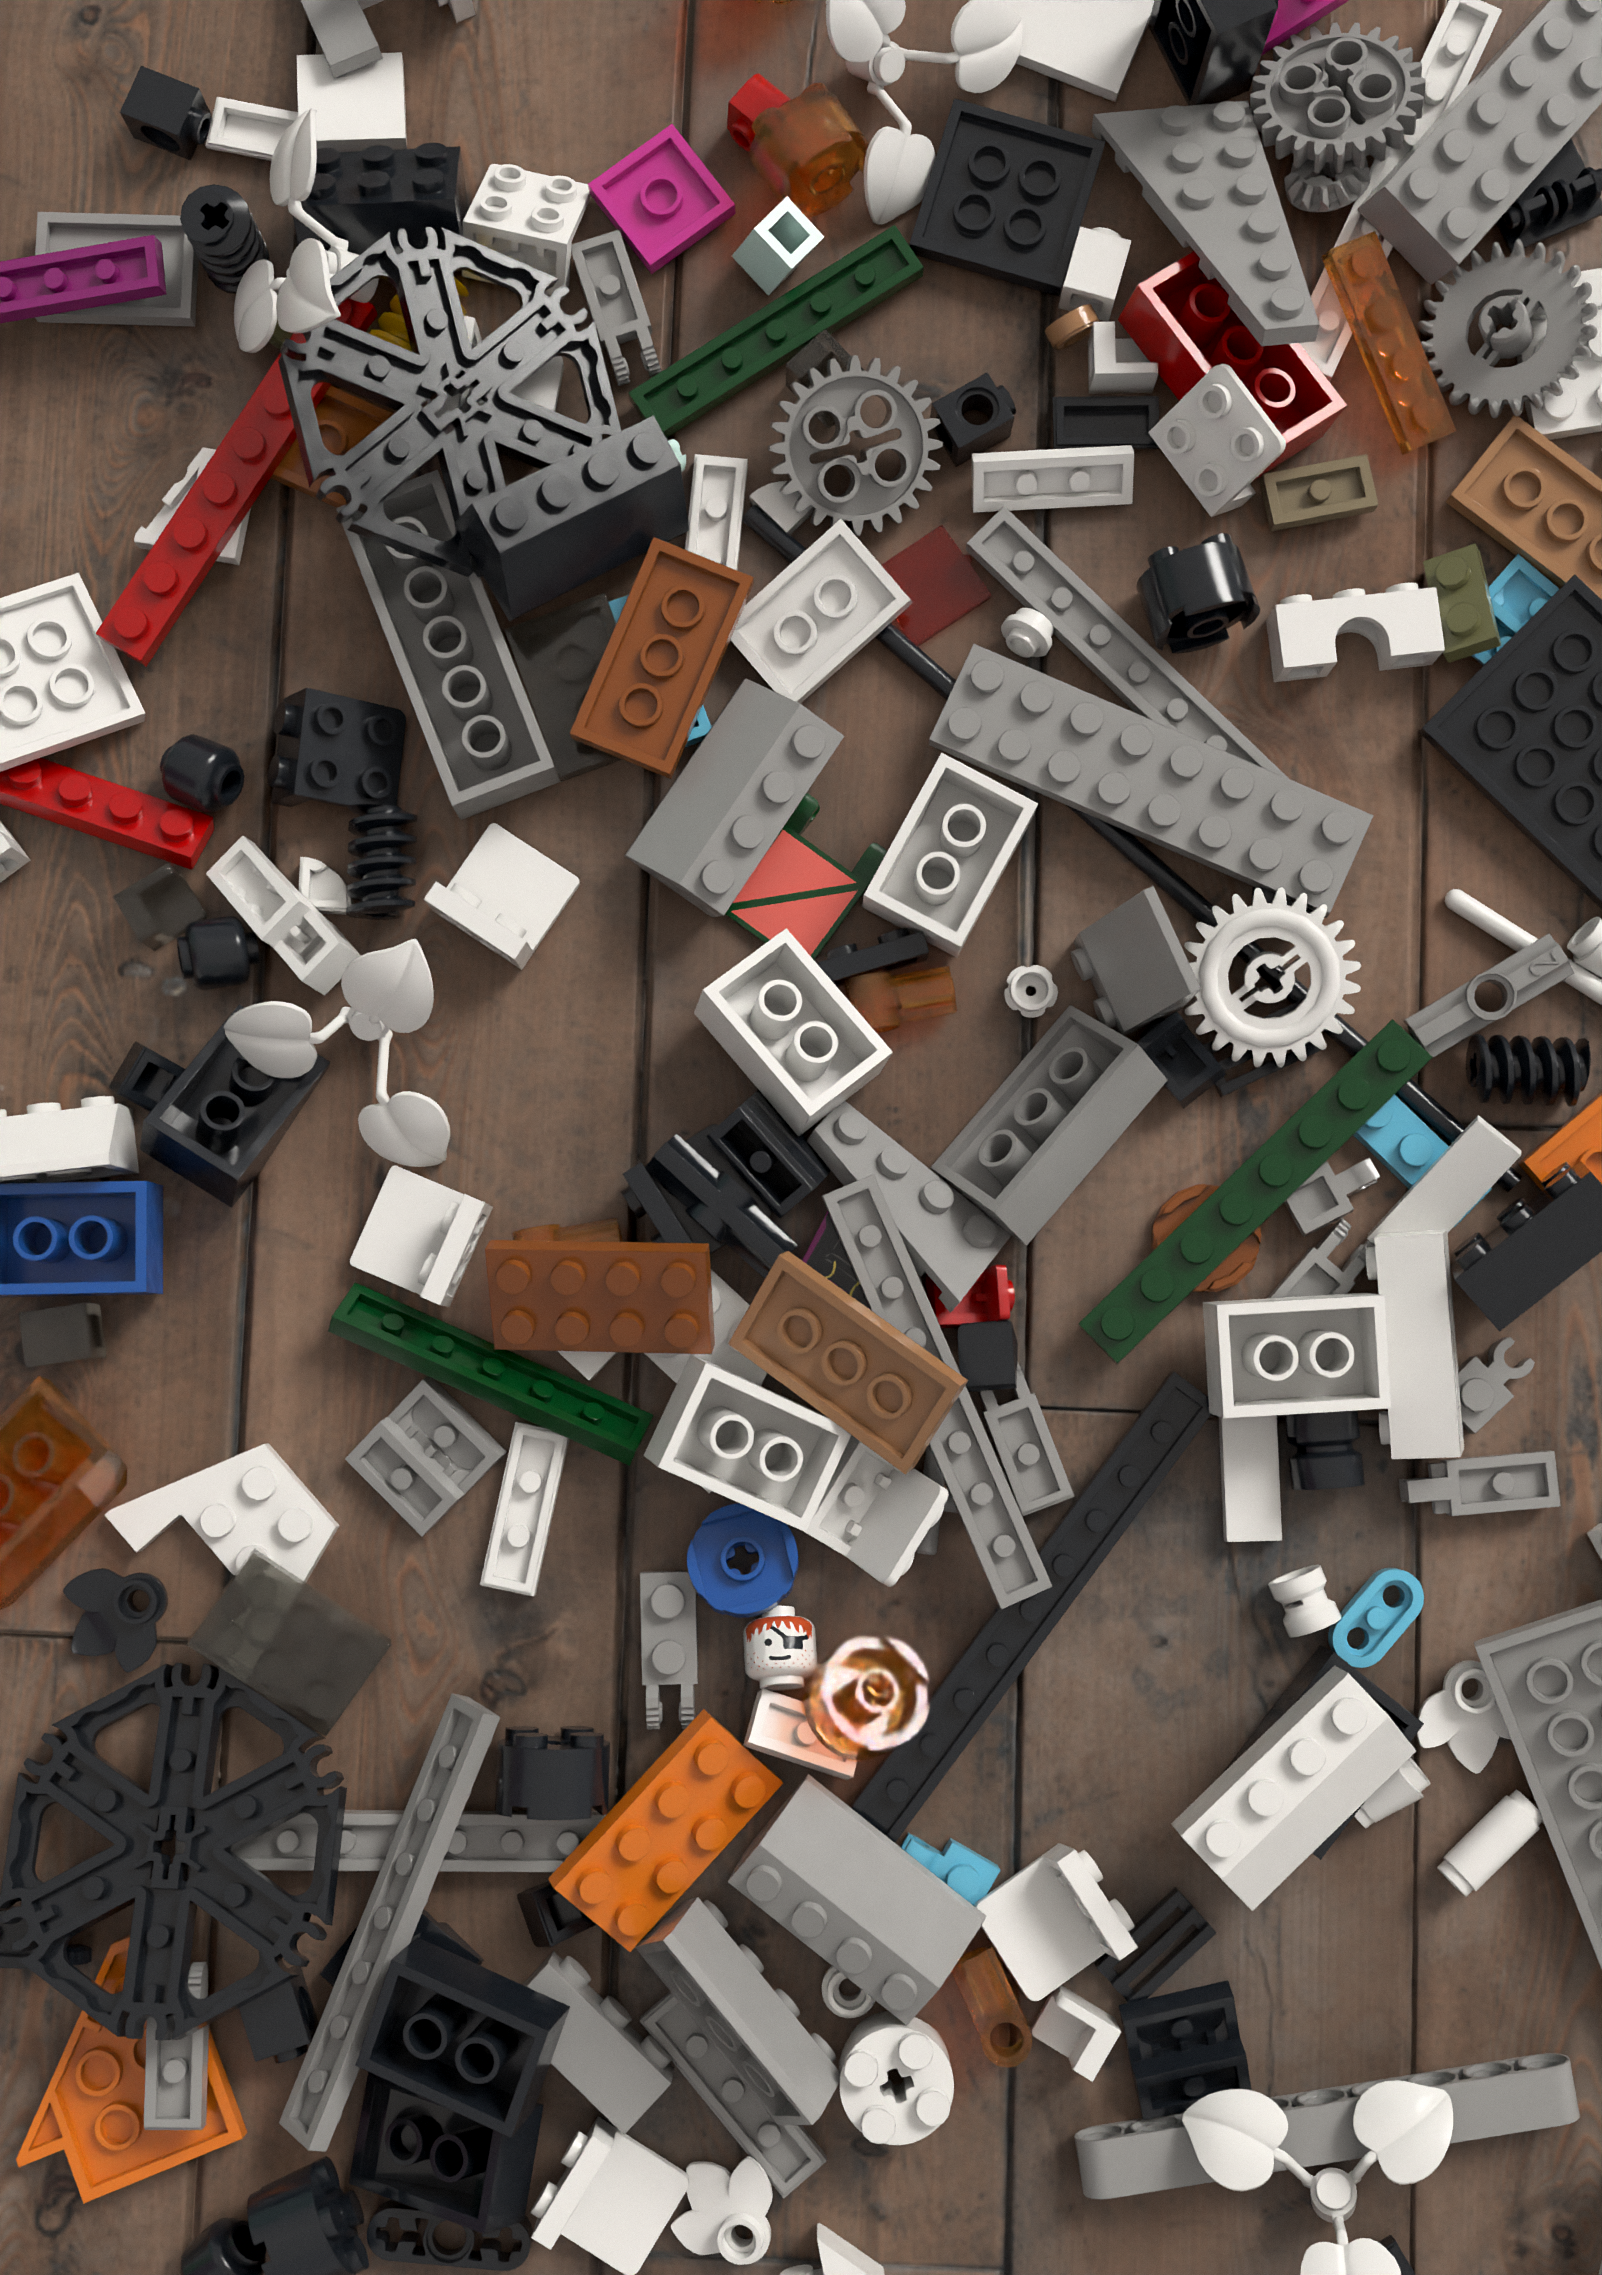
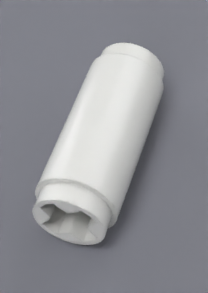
[1437,1789,1543,1897]

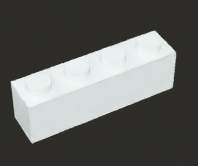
[1366,1229,1464,1459]

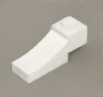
[206,835,361,995]

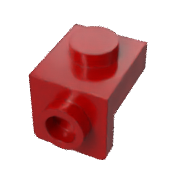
[925,1265,1015,1328]

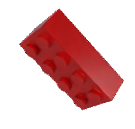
[1117,251,1347,481]

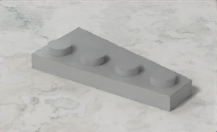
[807,1101,1011,1313]

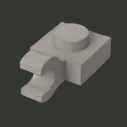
[1284,1158,1380,1237]

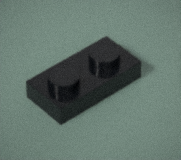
[818,928,929,987]

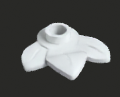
[1417,1660,1511,1774]
[671,2156,773,2265]

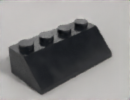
[455,416,689,622]

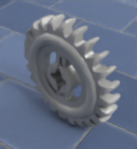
[1417,239,1598,418]

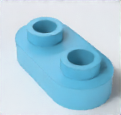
[1328,1568,1424,1668]

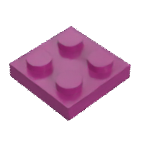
[588,124,736,274]

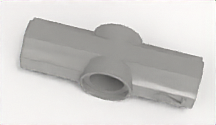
[1404,933,1574,1058]

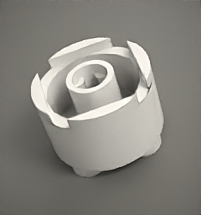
[839,2011,954,2145]

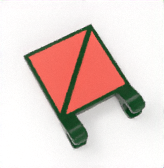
[725,793,887,961]

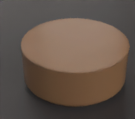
[1045,304,1100,350]

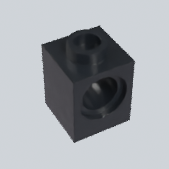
[120,66,212,160]
[930,372,1016,467]
[239,1966,319,2063]

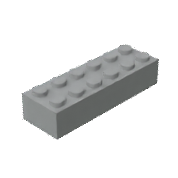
[1357,0,1602,285]
[336,470,561,820]

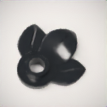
[63,1568,168,1673]

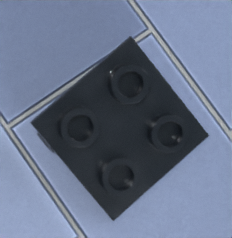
[1496,138,1602,253]

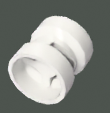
[1268,1565,1341,1638]

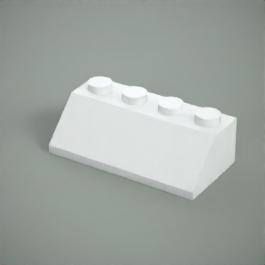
[0,1096,139,1184]
[1171,1665,1416,1911]

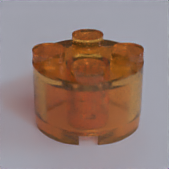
[750,83,870,218]
[801,1635,930,1762]

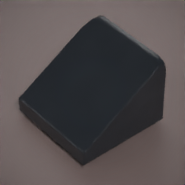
[109,1041,185,1112]
[957,1320,1018,1392]
[517,1881,597,1947]

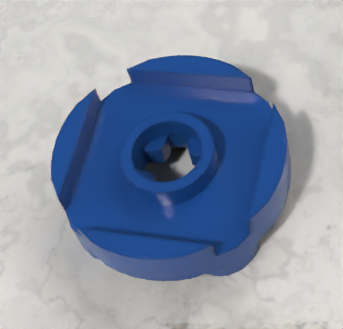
[687,1503,799,1618]

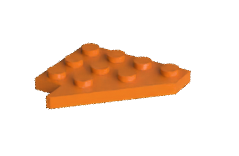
[16,1935,247,2204]

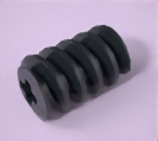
[180,184,270,294]
[346,803,417,920]
[1466,1034,1591,1107]

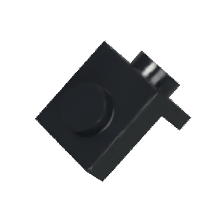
[1136,1011,1226,1109]

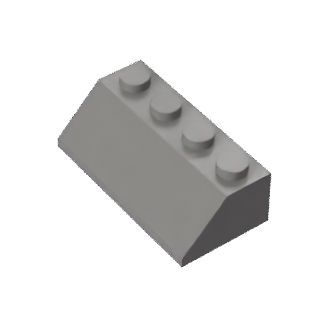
[624,678,844,917]
[930,1005,1168,1246]
[728,1774,986,2025]
[635,1897,840,2125]

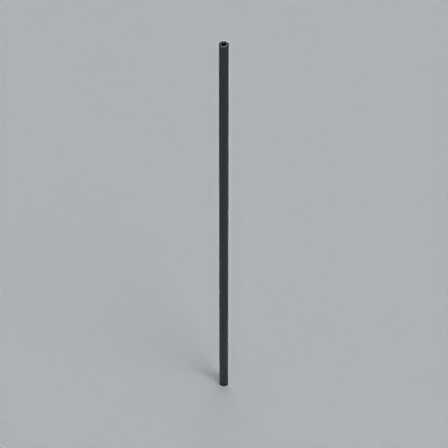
[742,505,1522,1192]

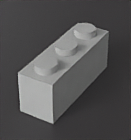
[522,1951,674,2135]

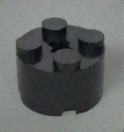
[1136,533,1260,653]
[495,1726,610,1820]
[247,2156,369,2275]

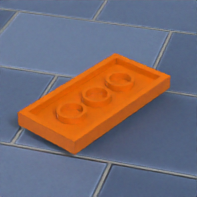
[548,1709,783,1952]

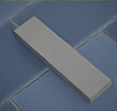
[639,1991,827,2198]

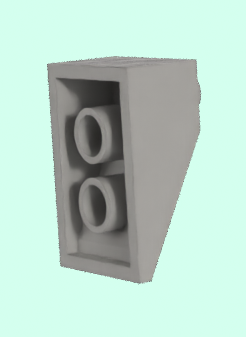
[1071,886,1201,1036]

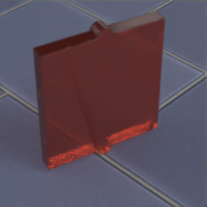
[881,525,992,646]

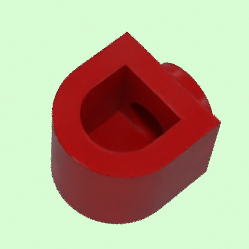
[727,73,795,154]

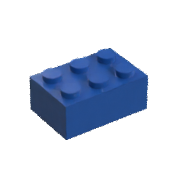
[0,1181,163,1298]

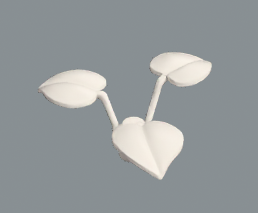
[826,0,1023,224]
[234,108,379,353]
[224,939,450,1167]
[1182,2080,1453,2275]

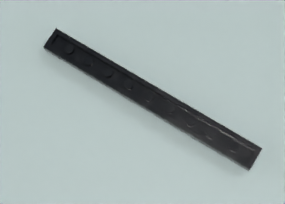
[849,1371,1211,1843]

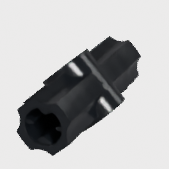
[645,1133,798,1279]

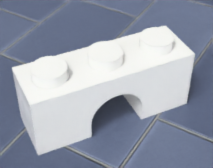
[1266,583,1445,682]

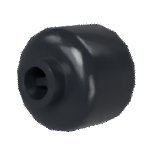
[160,734,245,813]
[176,916,260,990]
[181,2218,266,2275]

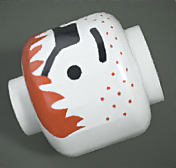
[743,1606,817,1691]

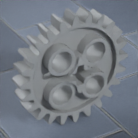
[1250,22,1426,173]
[768,355,943,536]

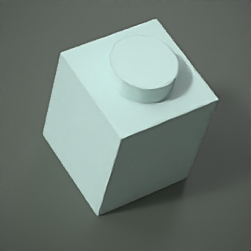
[732,197,824,296]

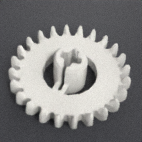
[1184,887,1361,1067]

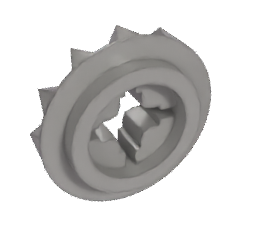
[1284,156,1371,212]

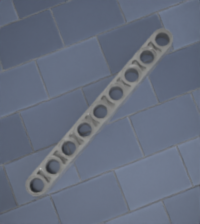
[1074,2053,1580,2199]

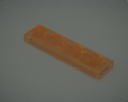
[1321,231,1456,455]

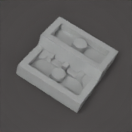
[345,1376,507,1537]

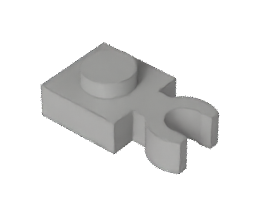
[1458,1337,1535,1434]

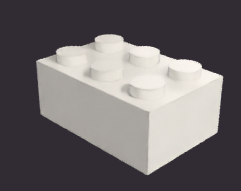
[862,753,1038,958]
[694,928,893,1137]
[1203,1293,1391,1418]
[644,1354,851,1533]

